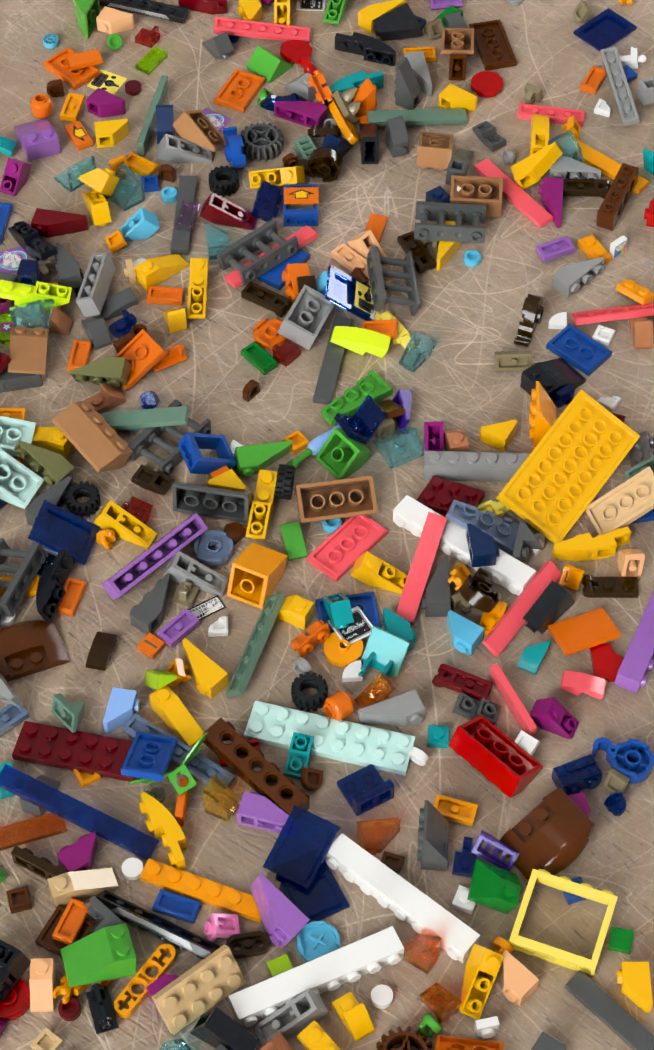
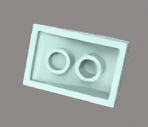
[0,416,36,456]
[0,449,44,509]

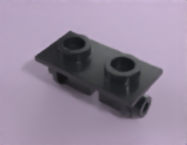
[86,983,119,1034]

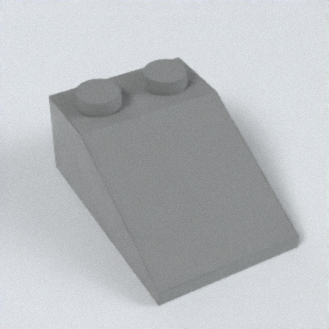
[277,284,336,350]

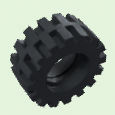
[209,165,239,197]
[275,464,295,500]
[65,481,101,518]
[291,672,328,712]

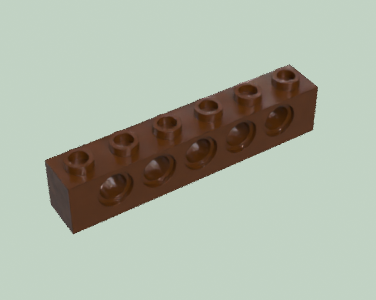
[202,718,310,820]

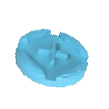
[297,921,340,962]

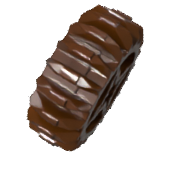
[376,1026,433,1050]

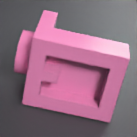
[204,913,241,942]

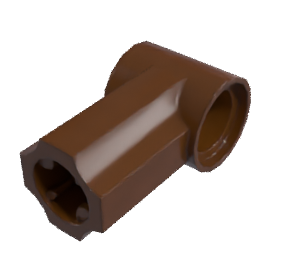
[113,324,148,353]

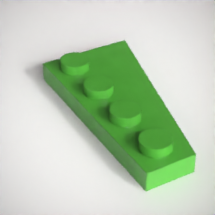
[321,370,393,426]

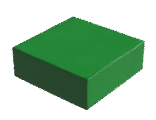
[608,926,634,954]

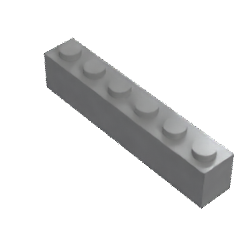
[424,451,530,482]

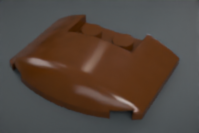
[0,620,70,682]
[500,787,595,881]

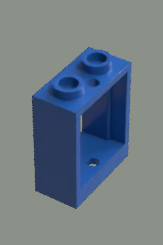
[283,184,318,227]
[178,432,237,474]

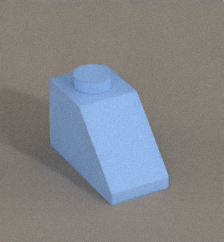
[103,687,141,734]

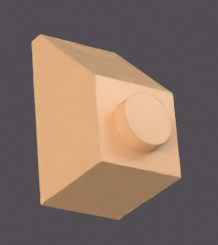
[96,6,135,34]
[347,230,387,265]
[617,549,645,580]
[501,950,539,1007]
[29,958,56,1012]

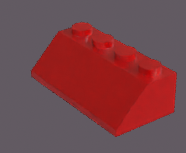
[448,715,544,798]

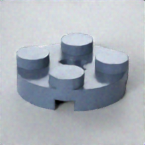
[194,530,234,566]

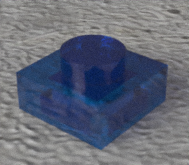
[554,384,575,408]

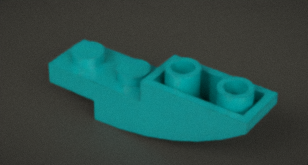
[324,70,384,106]

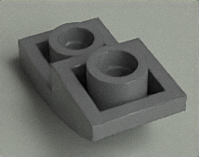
[453,692,501,725]

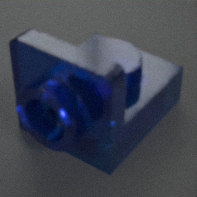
[108,309,137,339]

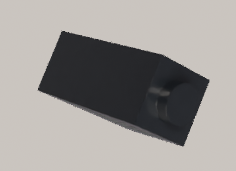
[372,3,423,41]
[359,123,379,164]
[523,580,575,634]
[190,1007,260,1050]

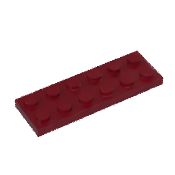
[12,721,136,782]

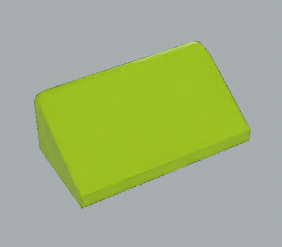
[144,669,178,690]

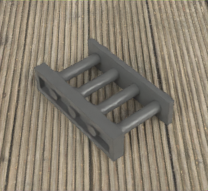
[414,201,486,243]
[216,220,300,286]
[366,246,422,316]
[128,399,211,475]
[0,538,47,617]

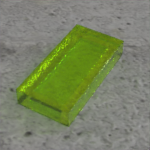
[135,47,168,75]

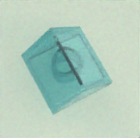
[548,129,585,163]
[54,156,96,192]
[110,163,145,211]
[9,299,54,329]
[373,427,424,469]

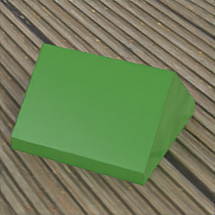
[246,45,292,83]

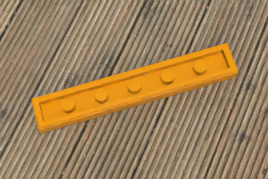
[557,134,649,194]

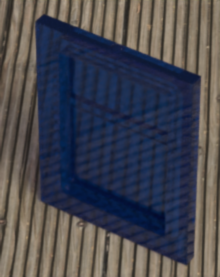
[573,8,637,51]
[325,265,374,321]
[28,500,100,565]
[263,805,341,890]
[272,849,350,924]

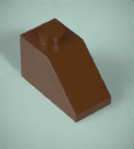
[449,54,467,81]

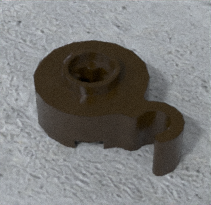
[295,147,343,182]
[514,294,544,347]
[459,568,501,613]

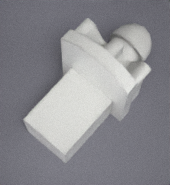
[619,47,647,70]

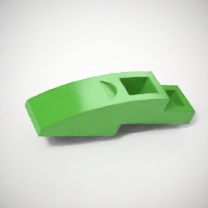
[323,0,350,25]

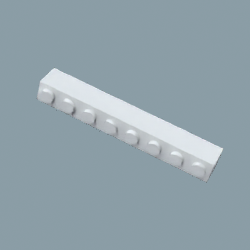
[393,495,536,596]
[325,833,480,963]
[228,926,404,1027]

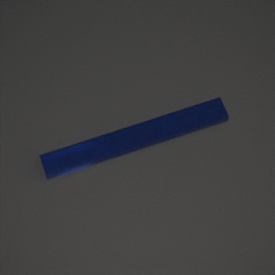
[0,764,159,860]

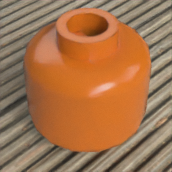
[30,93,53,119]
[323,691,355,721]

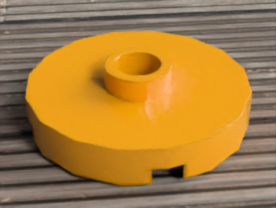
[323,632,363,667]

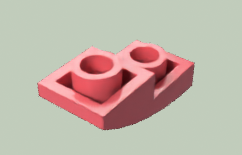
[560,671,606,700]

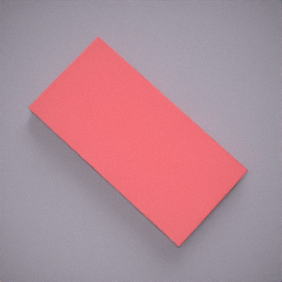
[307,515,388,582]

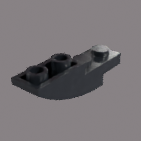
[335,32,396,66]
[8,221,58,261]
[36,549,75,624]

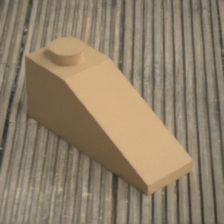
[47,867,119,908]

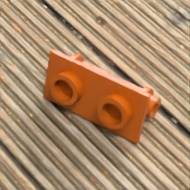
[307,69,334,105]
[152,344,188,372]
[290,620,331,657]

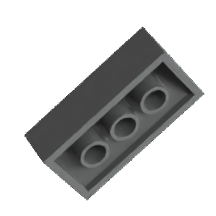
[172,482,253,523]

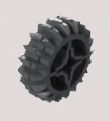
[241,122,284,161]

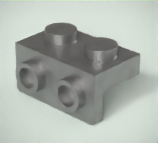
[628,431,654,468]

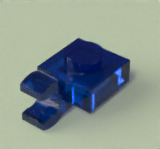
[452,837,477,878]

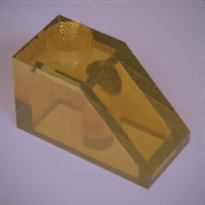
[203,775,239,822]

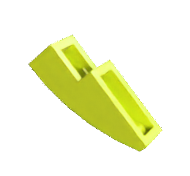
[330,326,391,358]

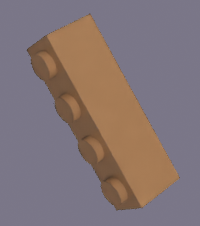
[51,400,133,472]
[295,475,378,524]

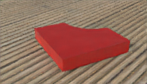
[590,644,624,682]

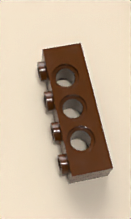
[597,163,639,231]

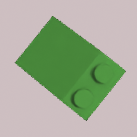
[60,923,136,987]

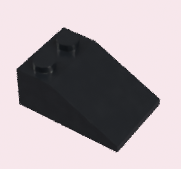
[520,358,586,403]

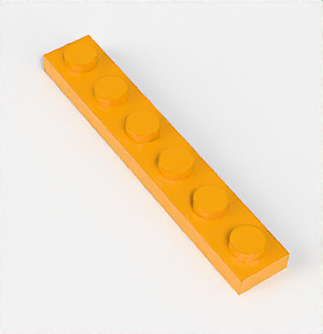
[140,858,262,924]

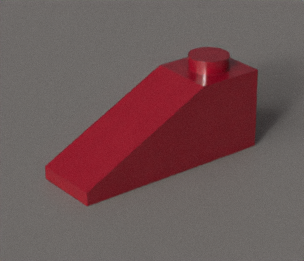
[178,0,228,15]
[200,192,258,230]
[31,208,89,238]

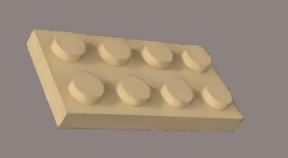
[585,466,654,534]
[152,944,246,1035]

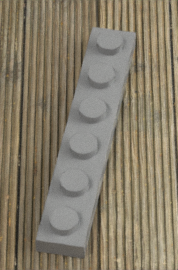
[600,46,640,127]

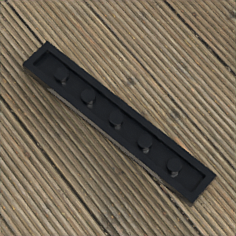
[99,0,189,23]
[96,890,220,959]

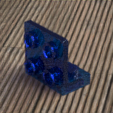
[334,395,386,445]
[337,764,394,816]

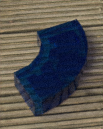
[260,93,307,111]

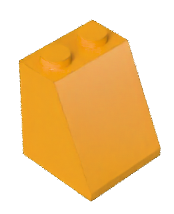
[227,542,287,609]

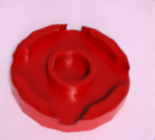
[280,40,312,64]
[471,71,504,98]
[0,979,30,1021]

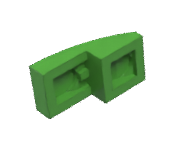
[280,521,308,561]

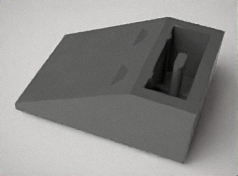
[417,800,449,871]

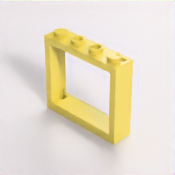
[509,869,618,977]

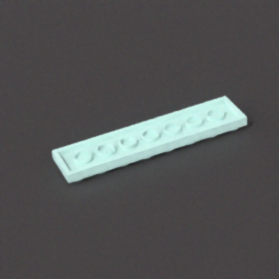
[244,701,416,776]

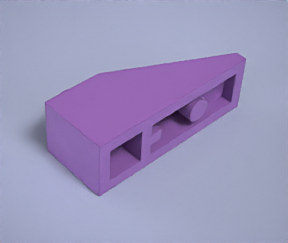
[237,792,301,838]

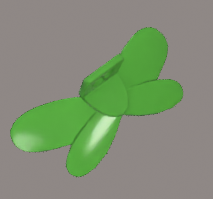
[128,731,208,795]

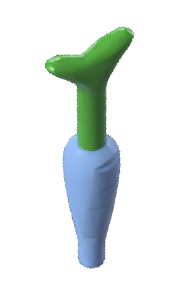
[285,423,344,470]

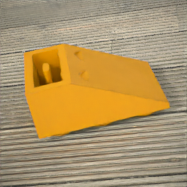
[528,381,556,446]

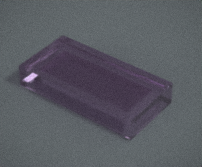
[175,200,200,232]

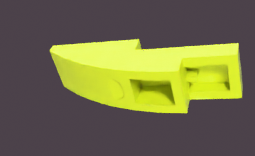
[0,279,72,308]

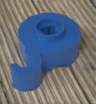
[223,126,246,170]
[591,737,654,784]

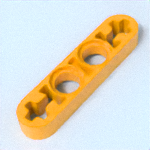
[328,100,360,145]
[114,944,176,1018]

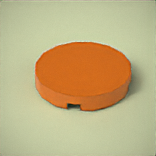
[253,319,288,350]

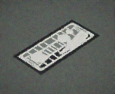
[188,595,226,620]

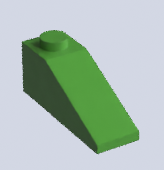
[234,441,292,477]

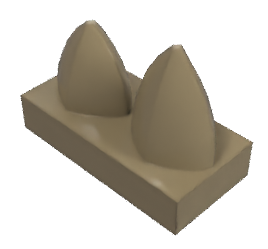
[333,87,361,124]
[495,350,532,371]

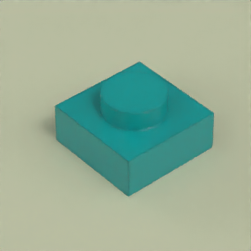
[427,725,449,748]

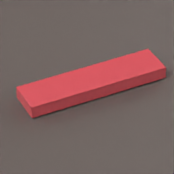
[517,103,585,127]
[490,664,537,738]

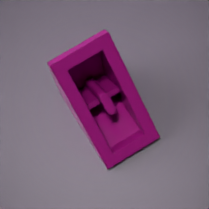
[423,421,444,451]

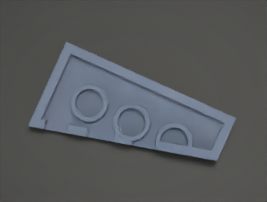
[445,500,527,555]

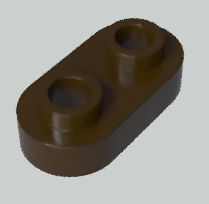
[307,125,341,137]
[226,931,270,959]

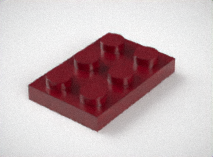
[416,476,485,516]

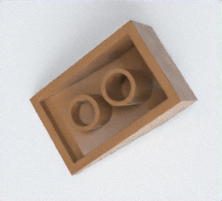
[441,28,474,55]
[172,110,226,152]
[416,131,453,171]
[450,175,503,217]
[8,326,49,375]

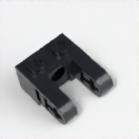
[0,939,31,1004]

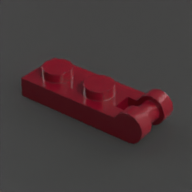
[432,664,493,701]

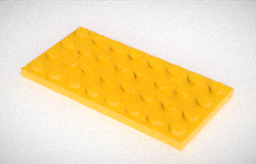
[496,389,640,544]

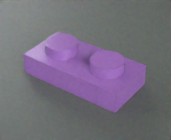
[536,236,575,263]
[157,608,200,648]

